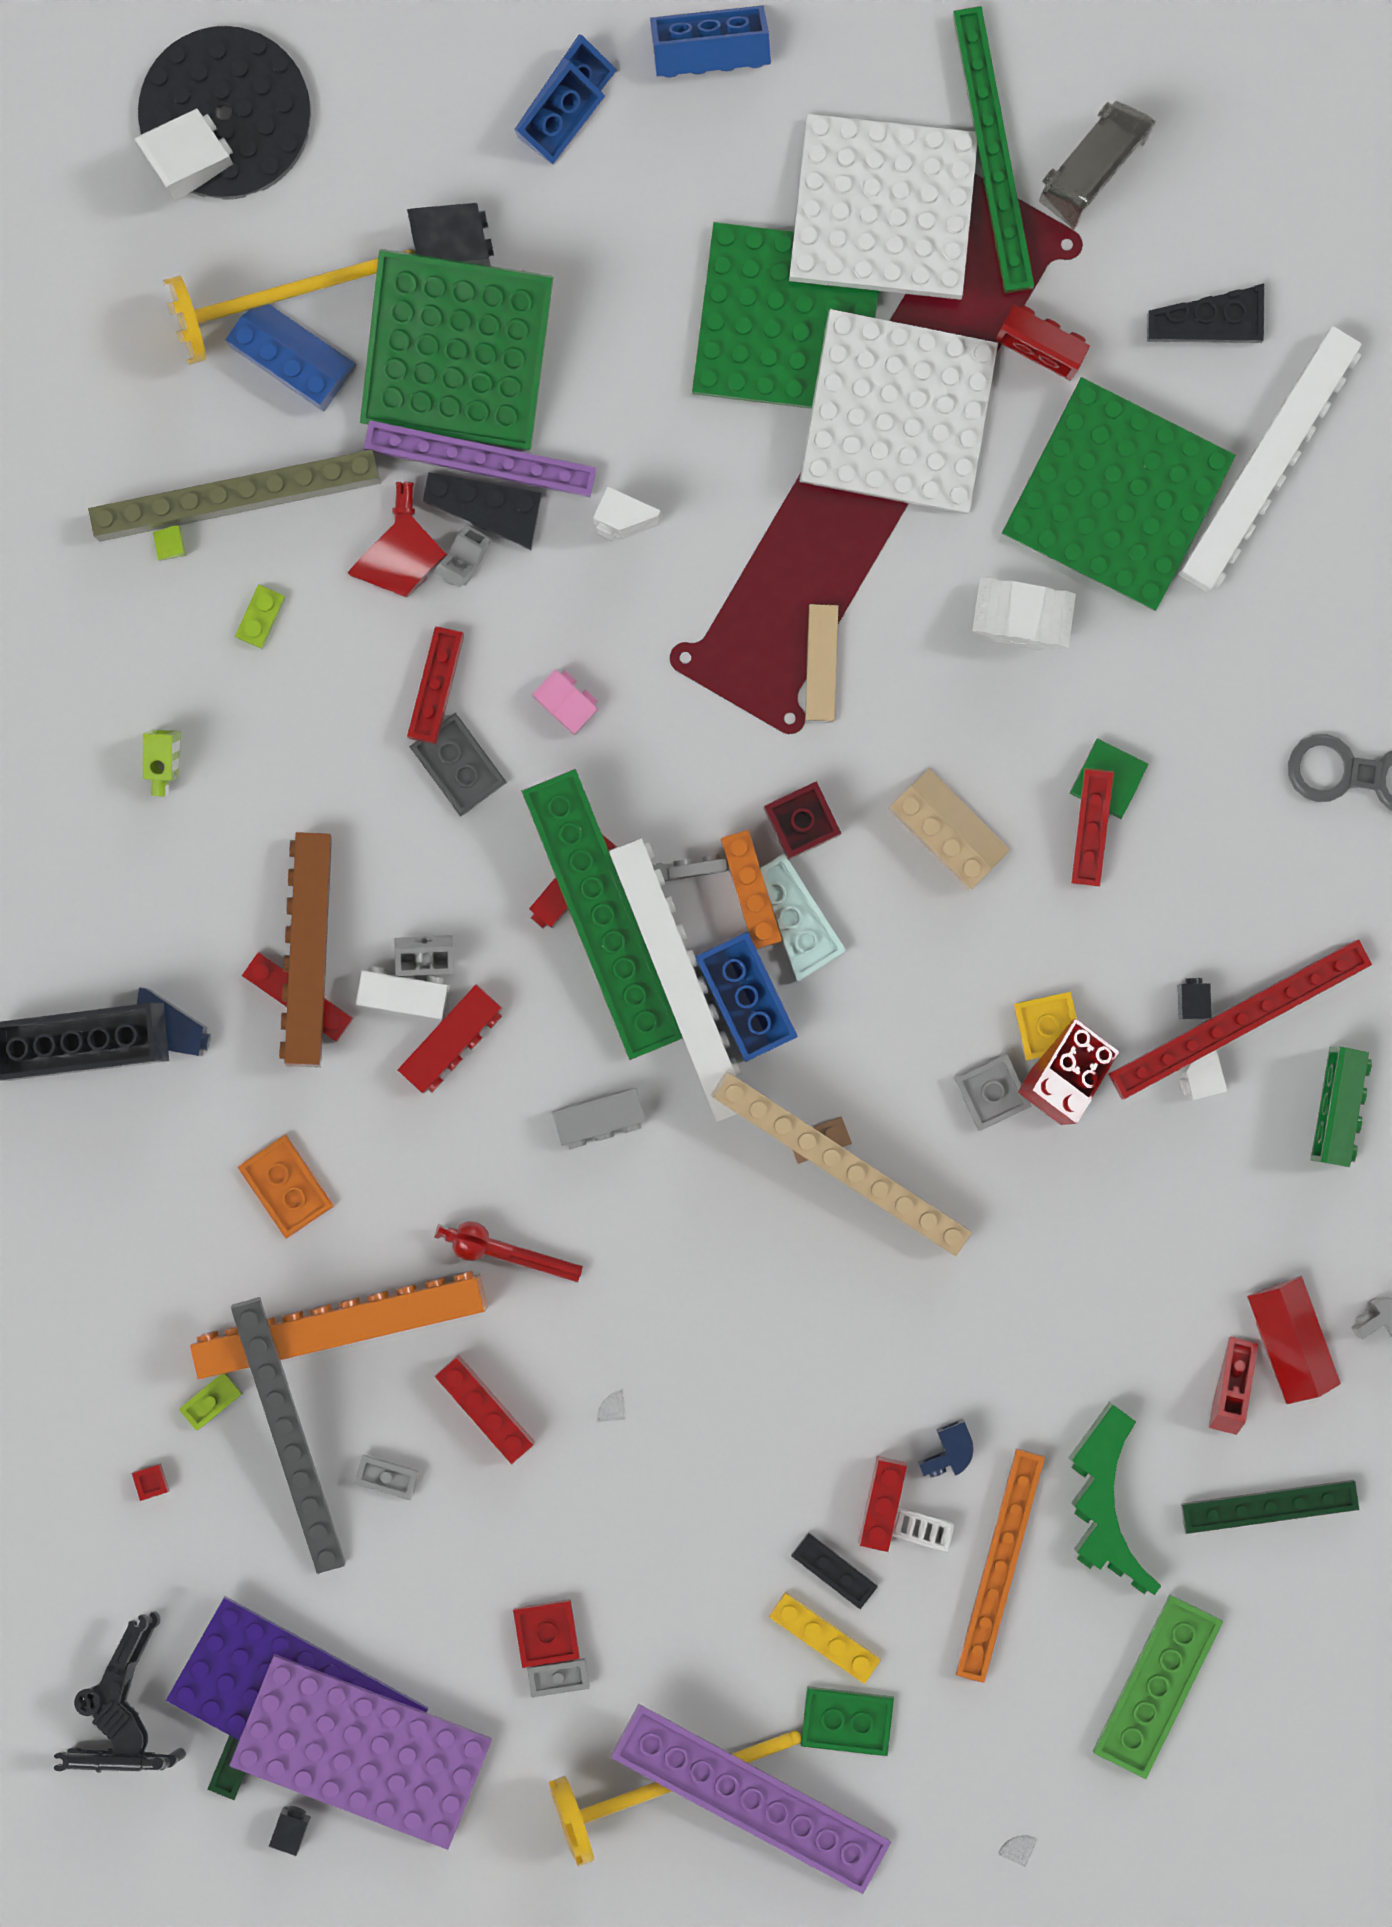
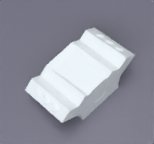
[972,577,1076,650]

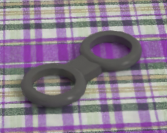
[1288,734,1392,811]

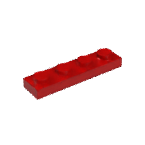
[407,626,465,745]
[1071,768,1114,887]
[241,952,354,1042]

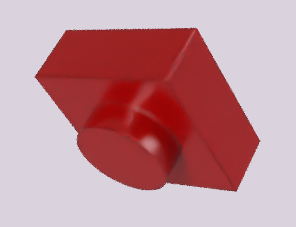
[131,1463,170,1501]

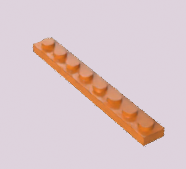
[955,1448,1045,1683]

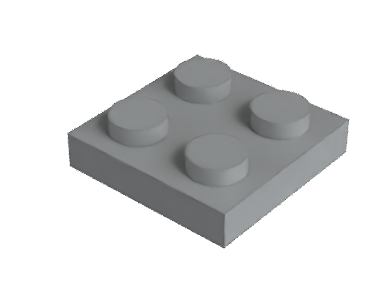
[954,1054,1032,1131]

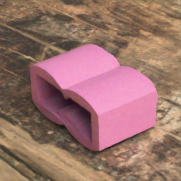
[532,669,598,736]

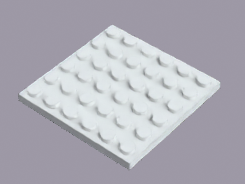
[789,114,977,300]
[800,309,998,514]

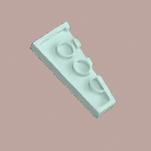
[760,854,846,982]

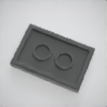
[409,712,507,817]

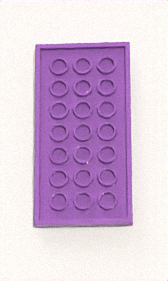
[229,1654,492,1850]

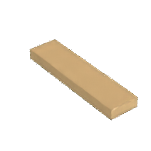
[805,604,838,722]

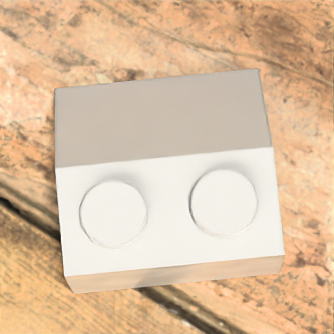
[593,487,661,540]

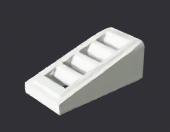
[892,1507,955,1552]

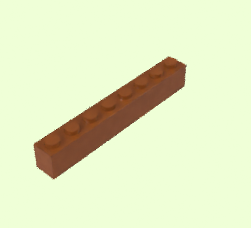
[279,832,332,1068]

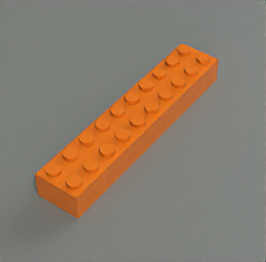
[190,1270,488,1380]

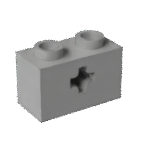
[394,935,454,976]

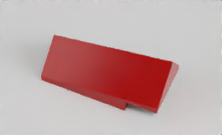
[1247,1276,1341,1404]

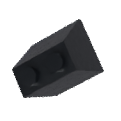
[407,203,494,266]

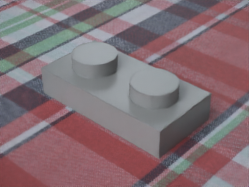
[354,1454,419,1500]
[527,1658,590,1698]

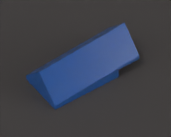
[514,34,617,164]

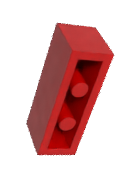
[858,1456,907,1552]

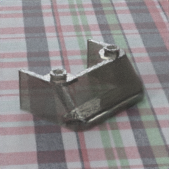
[1039,100,1156,229]

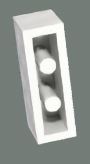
[356,966,450,1020]

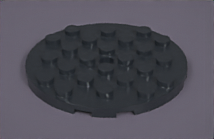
[138,26,311,200]

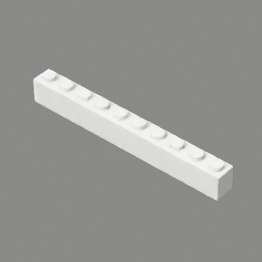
[1178,326,1362,593]
[609,838,741,1122]

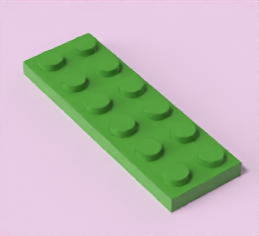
[1093,1594,1223,1779]

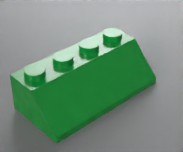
[1310,1046,1372,1167]

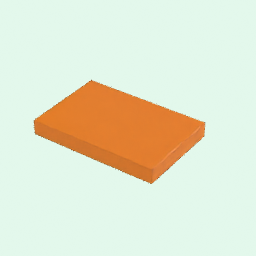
[237,1134,335,1239]

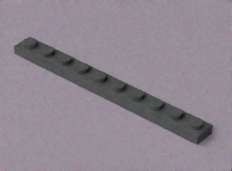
[231,1297,345,1574]

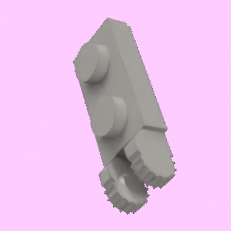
[652,854,728,881]

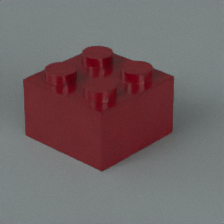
[763,781,842,860]

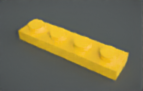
[769,1592,881,1684]

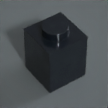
[1177,978,1212,1019]
[268,1806,311,1856]

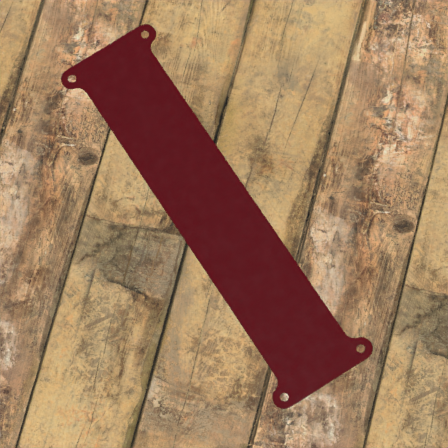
[670,173,1083,734]

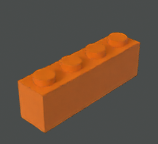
[720,830,782,950]

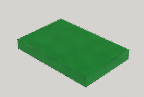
[800,1686,894,1756]

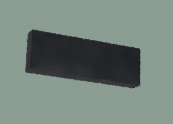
[791,1532,878,1610]

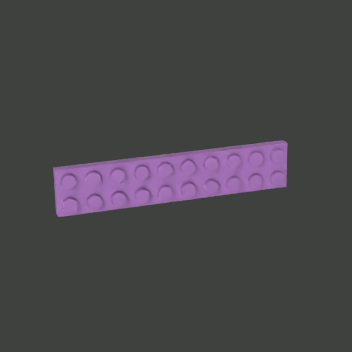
[610,1703,891,1894]

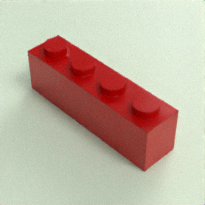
[397,984,503,1094]
[434,1355,535,1465]

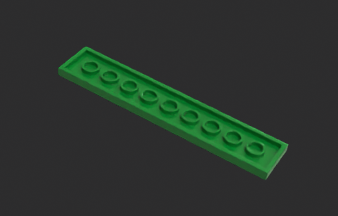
[521,769,683,1060]

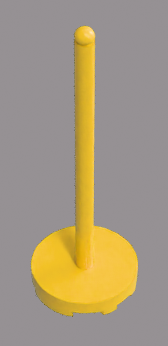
[163,249,416,365]
[548,1730,801,1867]

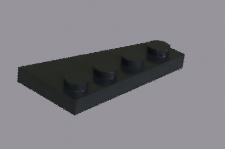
[1147,283,1264,343]
[423,472,542,551]

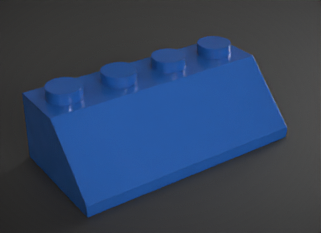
[650,5,771,78]
[225,304,356,412]
[695,932,798,1062]

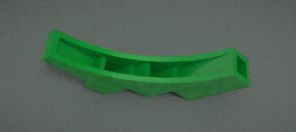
[1068,1402,1161,1595]

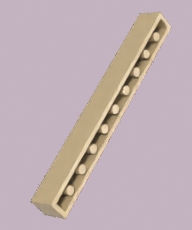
[711,1071,972,1256]

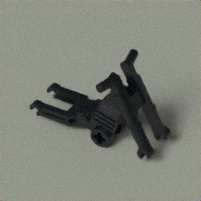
[54,1611,186,1773]

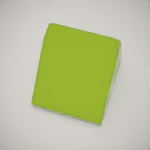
[153,525,187,561]

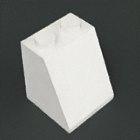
[135,109,233,202]

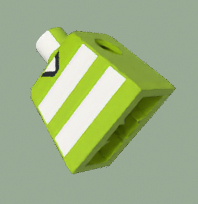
[143,729,181,797]

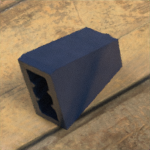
[137,987,211,1056]

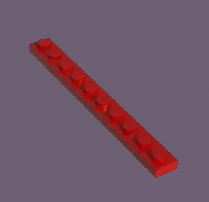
[1108,939,1372,1100]

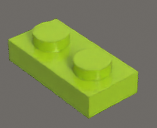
[235,584,286,649]
[179,1373,243,1431]

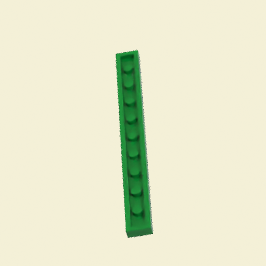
[952,6,1034,294]

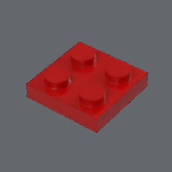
[513,1599,580,1668]

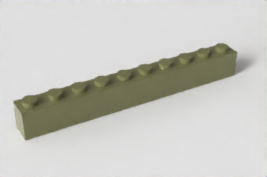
[88,450,381,542]

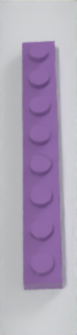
[364,421,596,498]

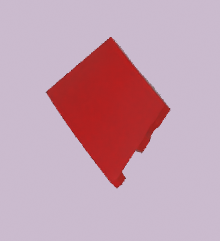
[348,511,447,598]

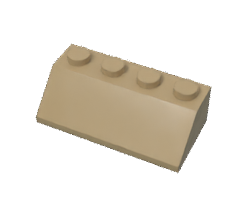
[888,768,1010,891]

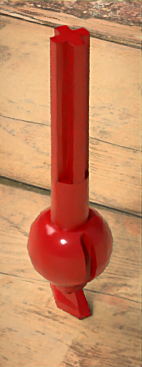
[434,1221,583,1283]

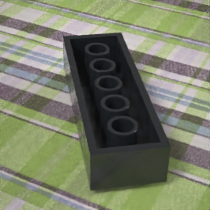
[0,1003,170,1081]

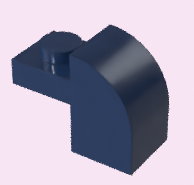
[918,1419,974,1478]

